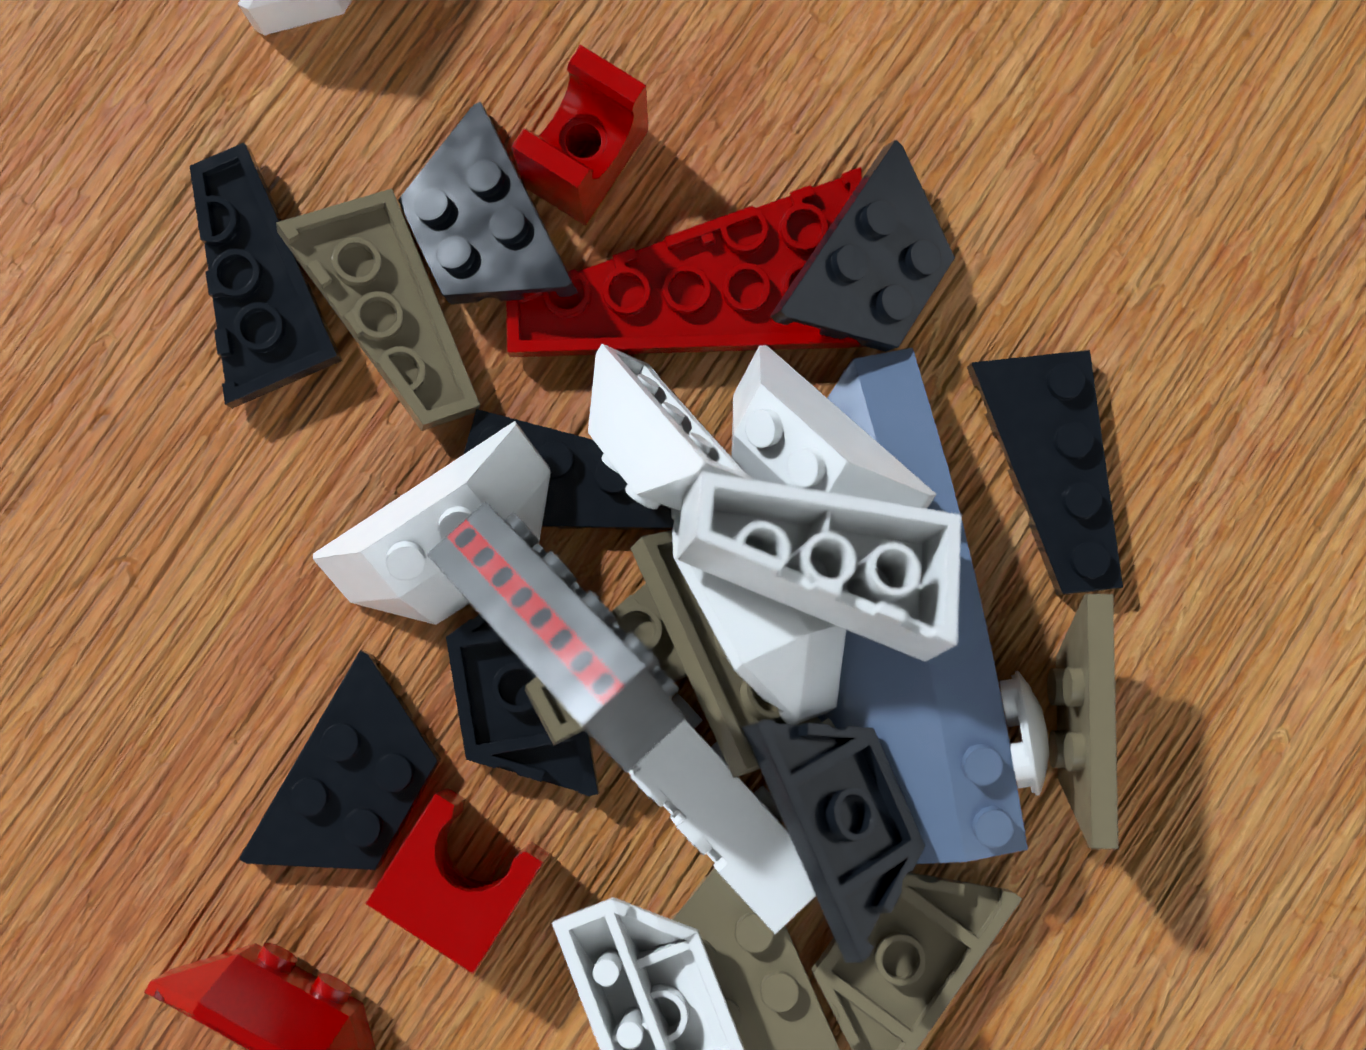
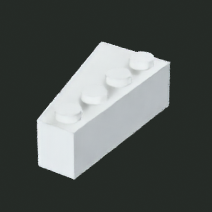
[677,472,961,662]
[629,693,816,934]

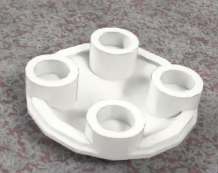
[999,671,1049,796]

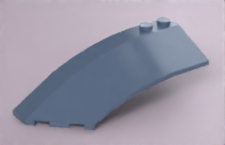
[818,348,1028,864]

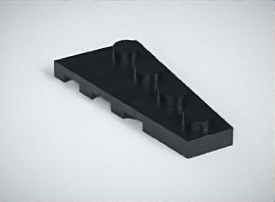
[189,142,342,409]
[967,350,1123,595]
[463,409,674,530]

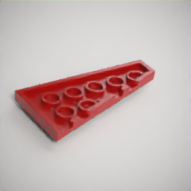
[506,167,865,358]

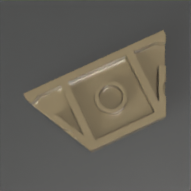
[1047,594,1118,849]
[671,868,840,1050]
[811,872,1022,1050]

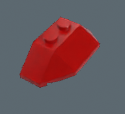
[144,943,376,1050]

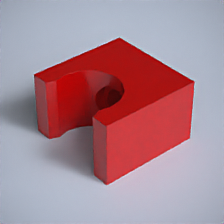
[512,44,649,226]
[365,788,550,974]

